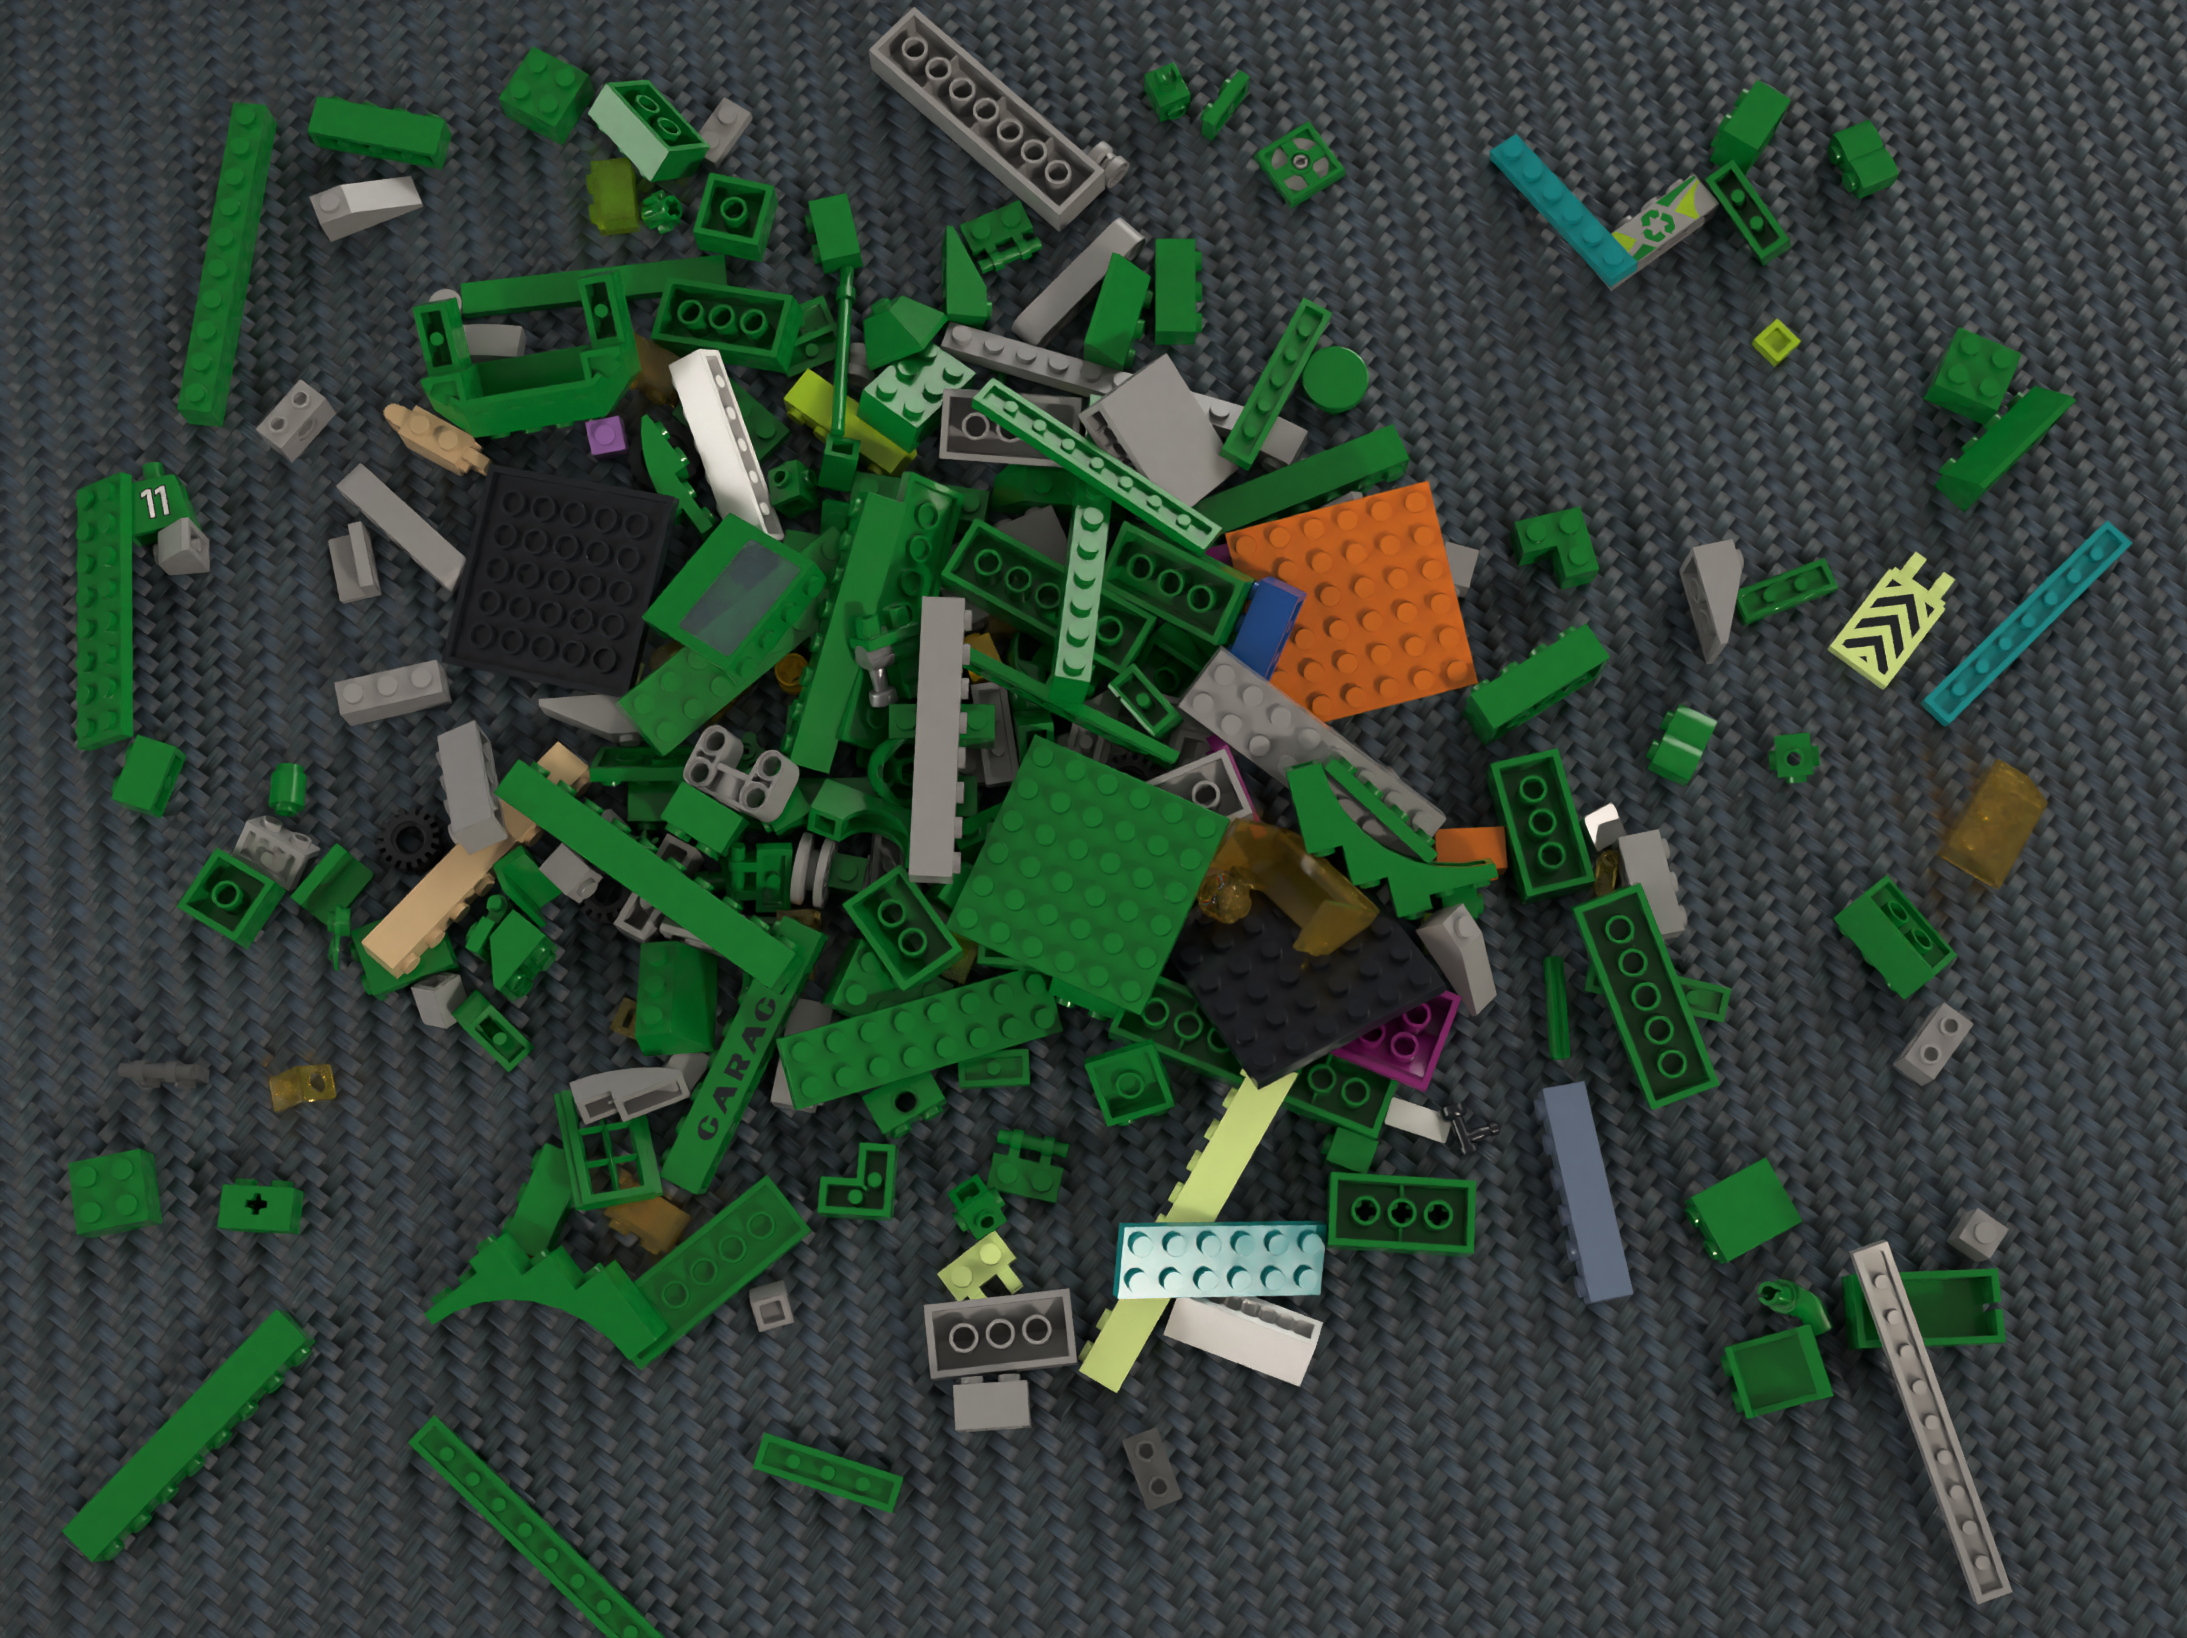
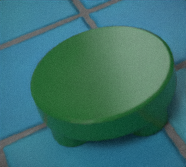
[1301,346,1369,416]

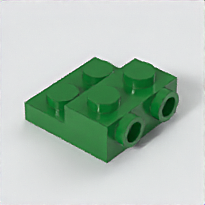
[1084,1038,1176,1127]

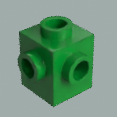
[768,459,818,519]
[1768,732,1820,783]
[947,1174,1007,1241]

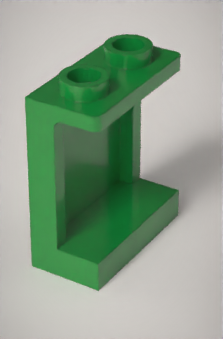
[349,918,461,1001]
[1685,1157,1803,1265]
[1720,1324,1834,1419]

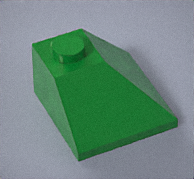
[863,295,948,371]

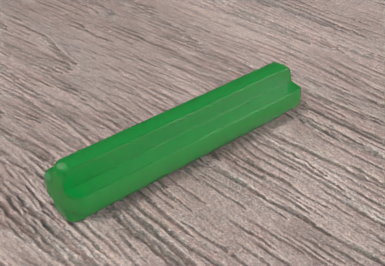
[1543,956,1570,1060]

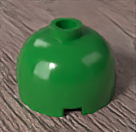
[867,738,915,807]

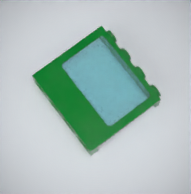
[642,512,828,687]

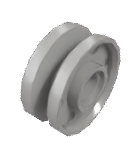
[790,831,838,909]

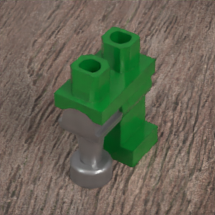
[849,604,921,707]

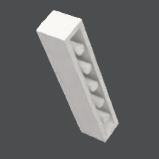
[668,349,785,556]

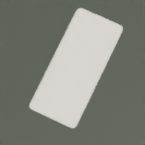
[1385,1097,1451,1143]

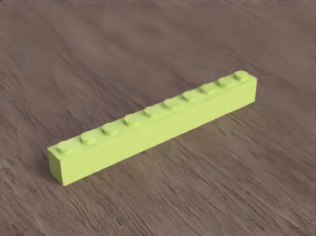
[1077,1069,1298,1393]

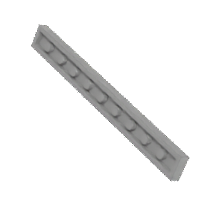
[941,321,1244,438]
[1849,1239,2012,1604]

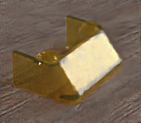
[1210,817,1380,956]

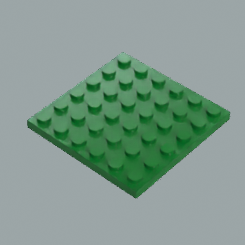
[946,735,1230,1017]

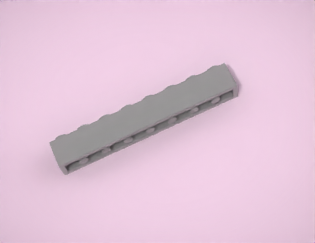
[909,596,972,884]

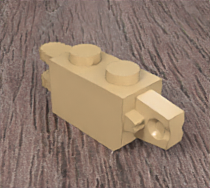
[383,403,492,476]

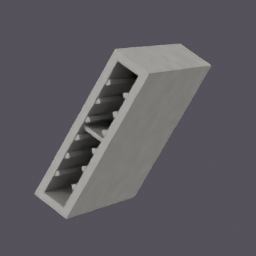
[1078,353,1239,528]

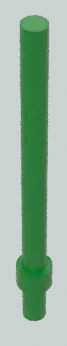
[831,265,856,436]

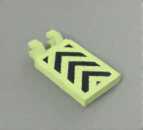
[1827,552,1955,690]

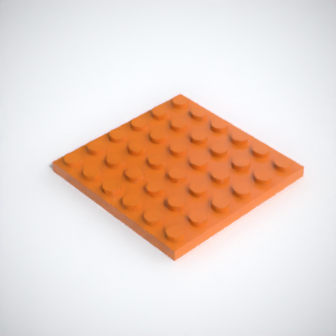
[1225,480,1478,722]

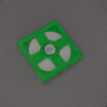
[1254,121,1346,209]

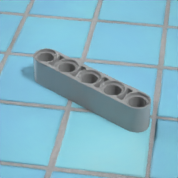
[1011,218,1146,348]
[335,463,466,595]

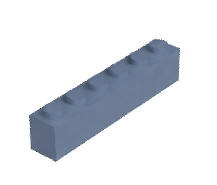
[1534,1081,1633,1305]

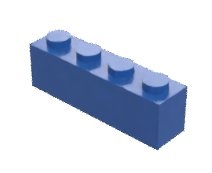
[1226,576,1307,682]

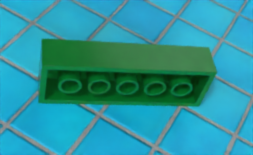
[941,518,1157,681]
[1570,882,1720,1110]

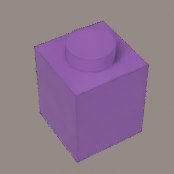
[585,416,629,461]

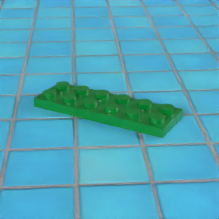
[631,1175,813,1371]

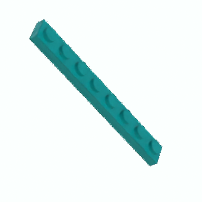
[1920,520,2132,727]

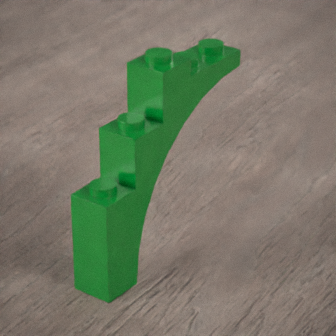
[1284,759,1498,920]
[424,1231,668,1360]

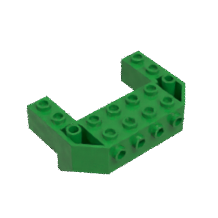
[412,269,641,439]

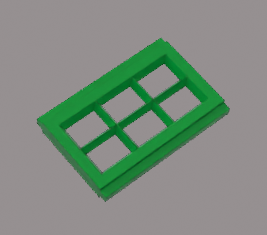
[554,1090,663,1211]

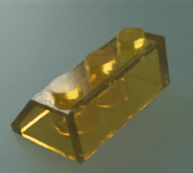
[1936,759,2048,890]

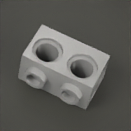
[1893,1002,1973,1086]

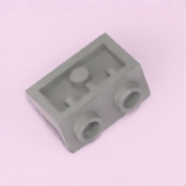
[232,815,321,891]

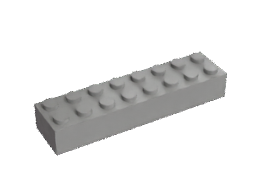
[868,7,1105,232]
[1178,645,1446,857]

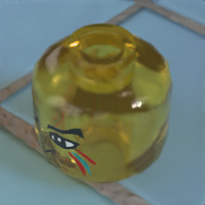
[1197,872,1252,924]

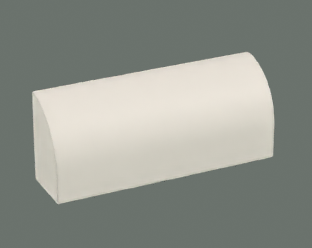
[1163,1296,1323,1387]

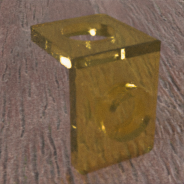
[269,1064,336,1112]

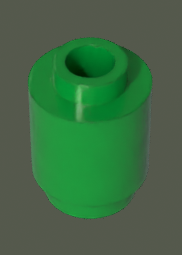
[268,763,307,817]

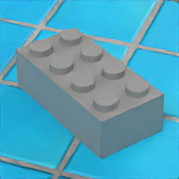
[939,388,1082,468]

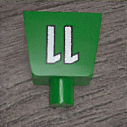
[132,462,202,547]

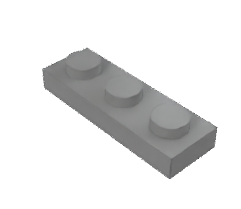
[971,682,1019,788]

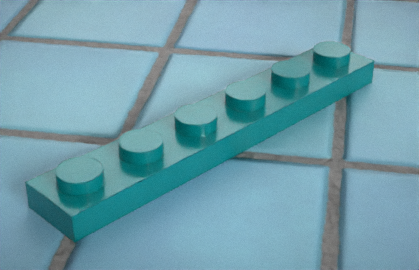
[1490,134,1638,287]

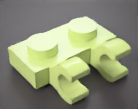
[937,1231,1024,1301]

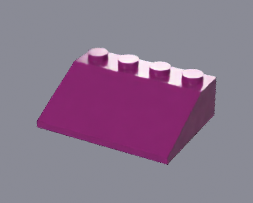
[1330,990,1462,1093]

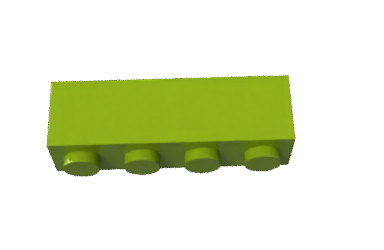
[783,368,917,478]

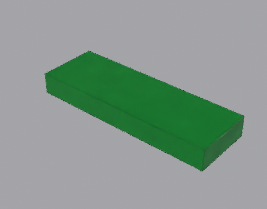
[1735,558,1839,626]

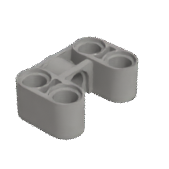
[683,725,799,822]

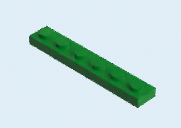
[1219,297,1332,471]

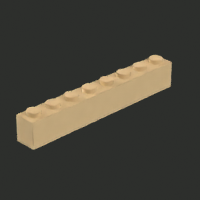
[361,741,591,979]

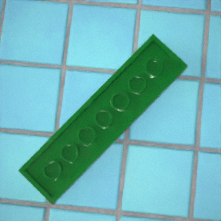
[76,472,133,751]
[835,472,965,752]
[776,970,1063,1110]

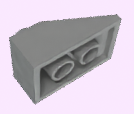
[1679,539,1744,665]

